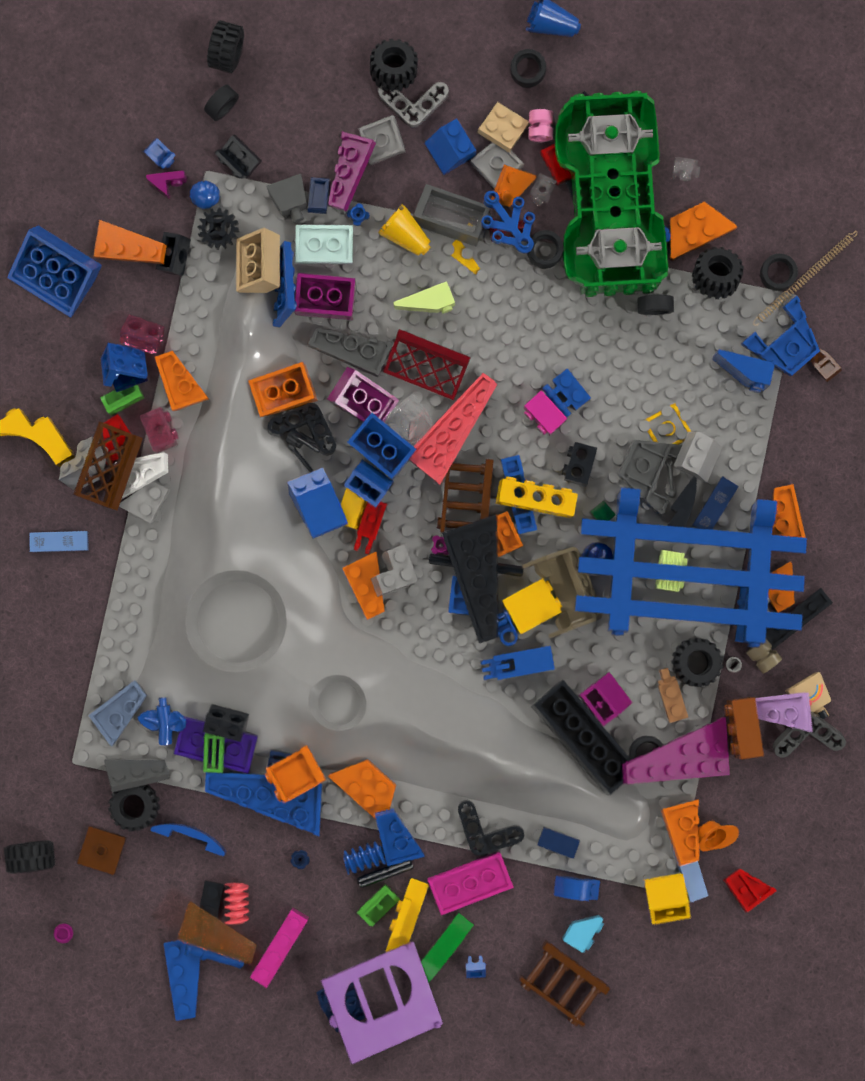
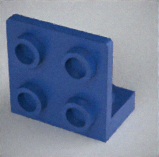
[101,343,148,387]

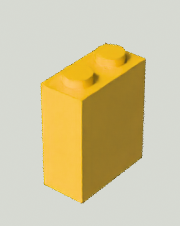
[502,578,562,635]

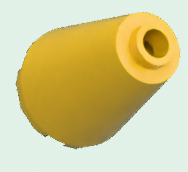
[378,204,431,256]

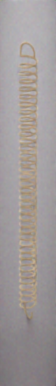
[753,231,857,326]

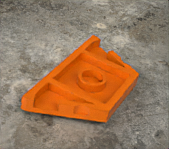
[670,202,737,261]
[328,759,396,819]

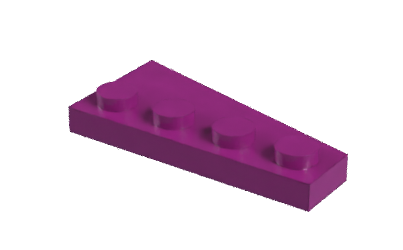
[328,132,376,212]

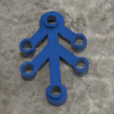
[481,191,535,253]

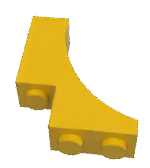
[0,408,76,467]

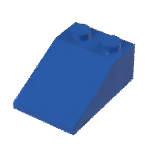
[712,349,775,393]
[287,468,348,539]

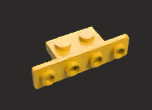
[386,878,429,952]

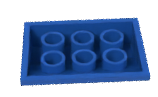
[7,225,102,318]

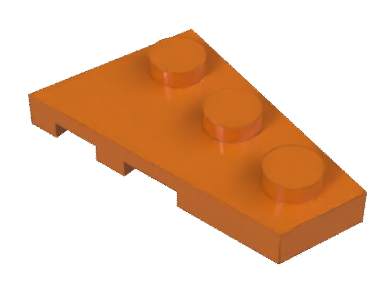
[772,484,806,538]
[661,799,699,867]

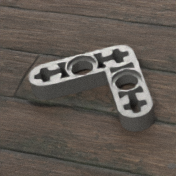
[773,711,846,758]

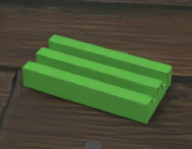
[203,733,225,773]

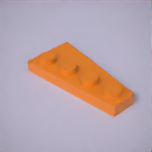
[93,220,167,264]

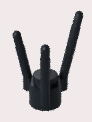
[286,429,326,473]

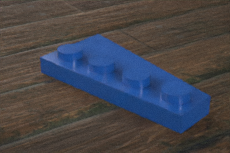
[163,936,203,1021]

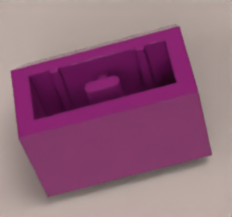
[578,672,632,726]

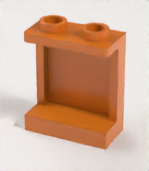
[265,745,326,803]

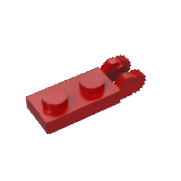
[353,502,387,555]

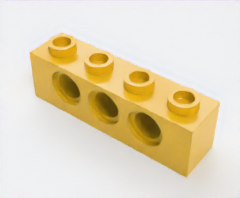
[495,477,578,518]

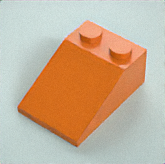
[248,362,318,417]

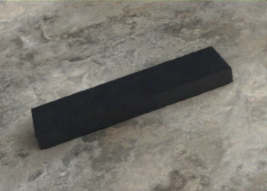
[766,588,833,650]

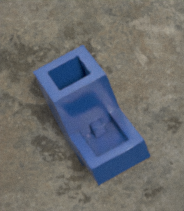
[554,876,600,901]

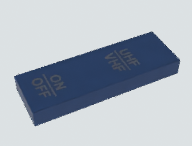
[692,476,739,530]

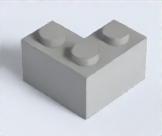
[59,437,108,491]
[371,545,418,597]

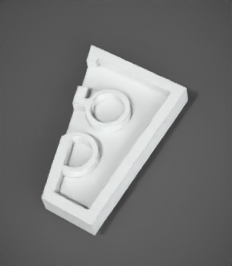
[115,452,168,500]

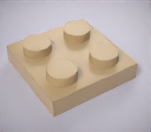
[477,102,529,152]

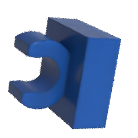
[466,956,486,978]

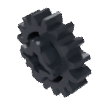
[197,207,240,250]

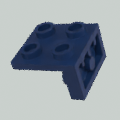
[316,982,366,1032]

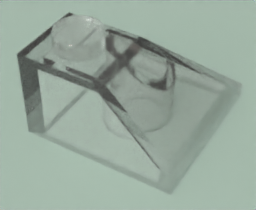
[382,393,434,446]

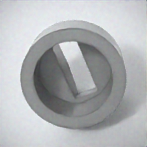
[726,657,742,673]

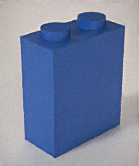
[344,460,394,507]

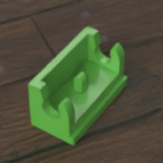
[100,379,145,416]
[357,884,400,927]

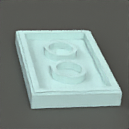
[295,225,353,264]

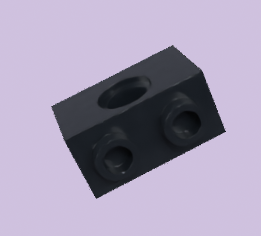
[156,232,191,276]

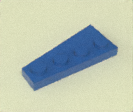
[273,241,297,327]

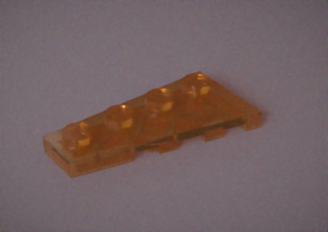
[177,901,257,965]

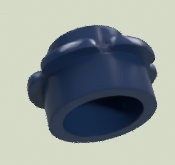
[291,850,310,869]

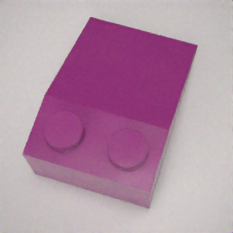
[327,367,399,423]

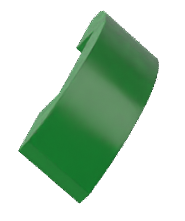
[421,913,474,983]

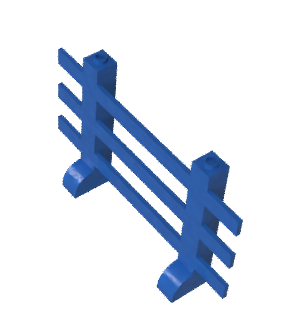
[575,488,807,648]

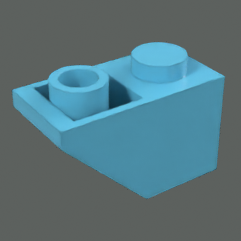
[562,915,604,953]

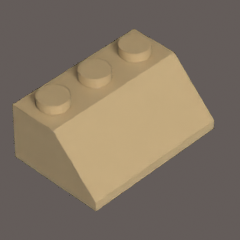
[236,228,280,293]

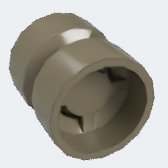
[746,639,782,674]

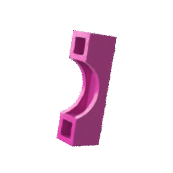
[250,908,309,988]

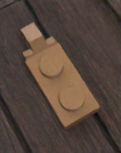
[658,668,688,723]

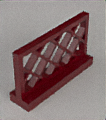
[383,329,471,400]

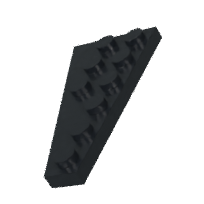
[442,514,499,644]

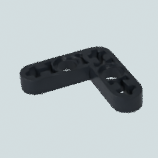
[268,403,336,456]
[458,800,524,855]

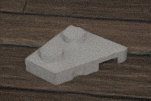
[119,481,170,524]

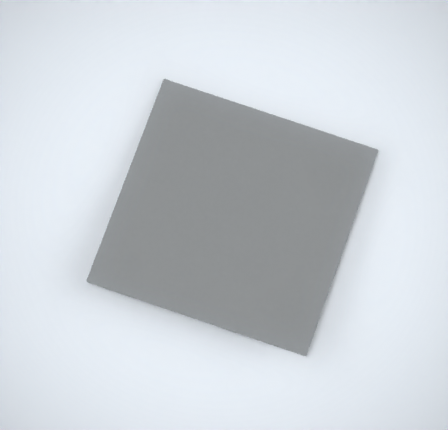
[72,171,796,888]

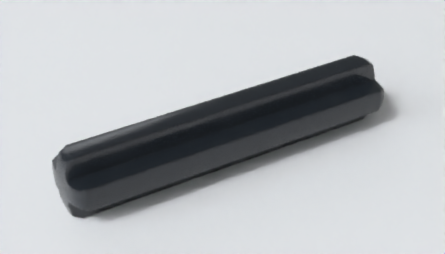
[358,860,413,888]

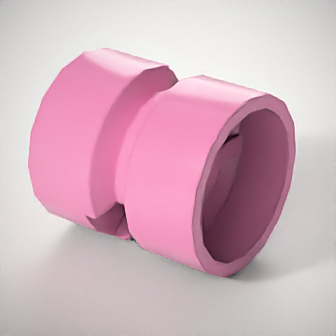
[528,109,554,142]

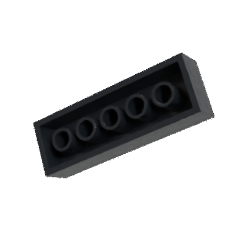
[531,680,631,795]

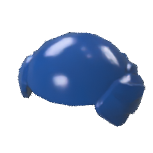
[190,180,220,209]

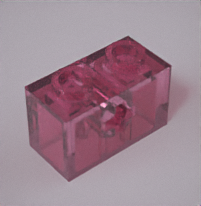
[140,407,179,453]

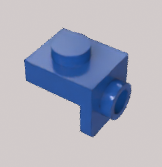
[143,138,176,169]

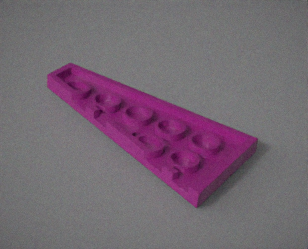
[623,717,730,784]

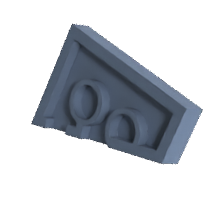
[88,680,147,747]

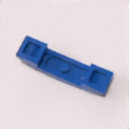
[501,455,537,534]
[150,823,227,856]

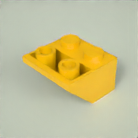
[644,873,691,925]

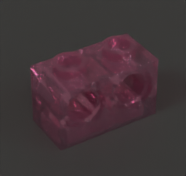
[120,314,165,355]

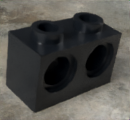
[562,442,597,487]
[203,704,249,742]

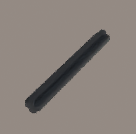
[428,554,524,577]

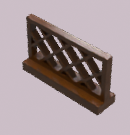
[73,422,143,511]

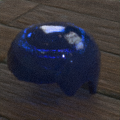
[581,542,613,560]

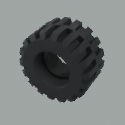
[207,20,244,73]
[370,38,418,92]
[692,247,744,299]
[671,638,724,687]
[108,784,160,832]
[4,840,56,874]

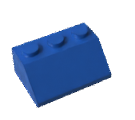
[348,413,417,480]

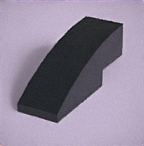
[667,477,697,527]

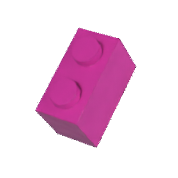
[523,390,567,436]

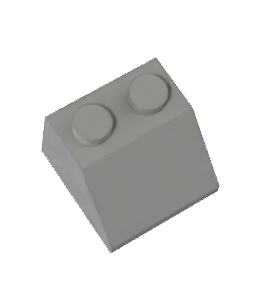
[673,431,722,483]

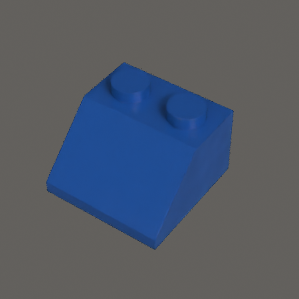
[424,118,476,175]

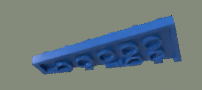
[205,772,322,836]

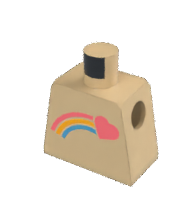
[785,672,831,719]

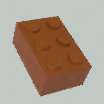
[724,697,764,759]

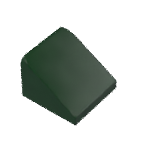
[589,500,616,521]

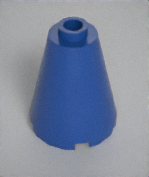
[526,0,581,37]

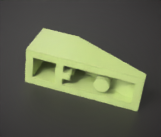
[393,281,455,314]

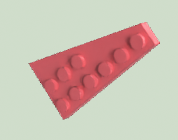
[409,373,497,485]

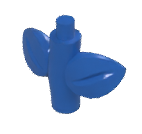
[137,697,186,745]

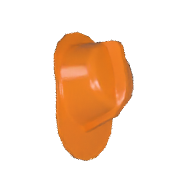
[698,821,739,852]

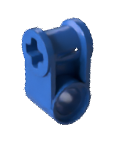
[498,608,518,647]

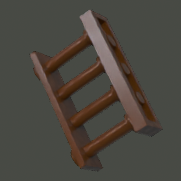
[437,459,494,534]
[519,940,610,1027]

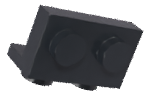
[215,135,262,179]

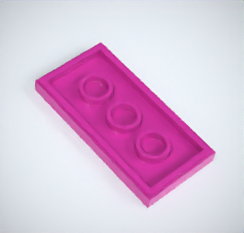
[427,851,514,915]

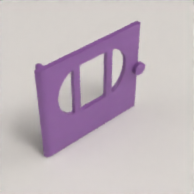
[321,942,443,1064]

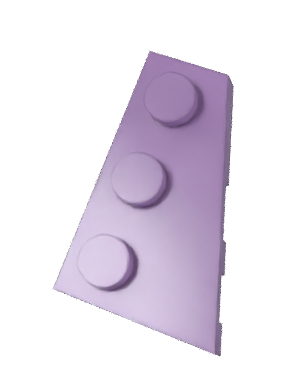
[755,692,813,732]

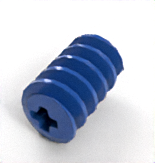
[343,841,386,875]

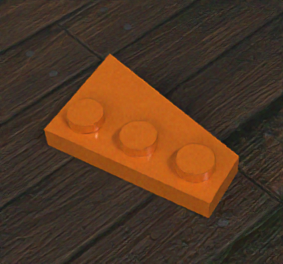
[155,351,209,412]
[342,551,385,620]

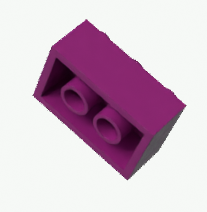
[295,273,356,320]

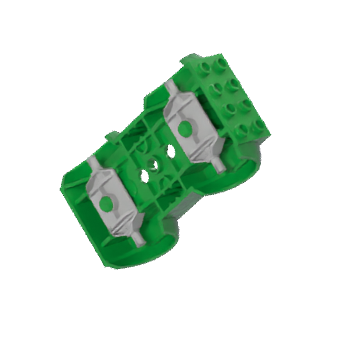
[555,91,668,297]

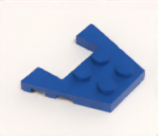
[741,296,820,376]

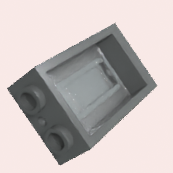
[413,184,492,247]

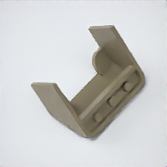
[522,547,602,638]

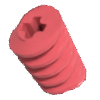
[224,883,249,925]

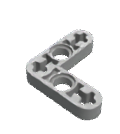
[378,82,449,128]

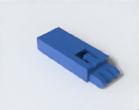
[480,646,555,680]

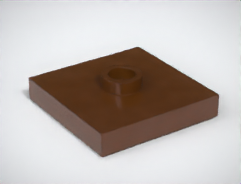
[77,826,127,875]

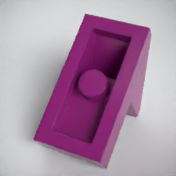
[146,170,187,199]

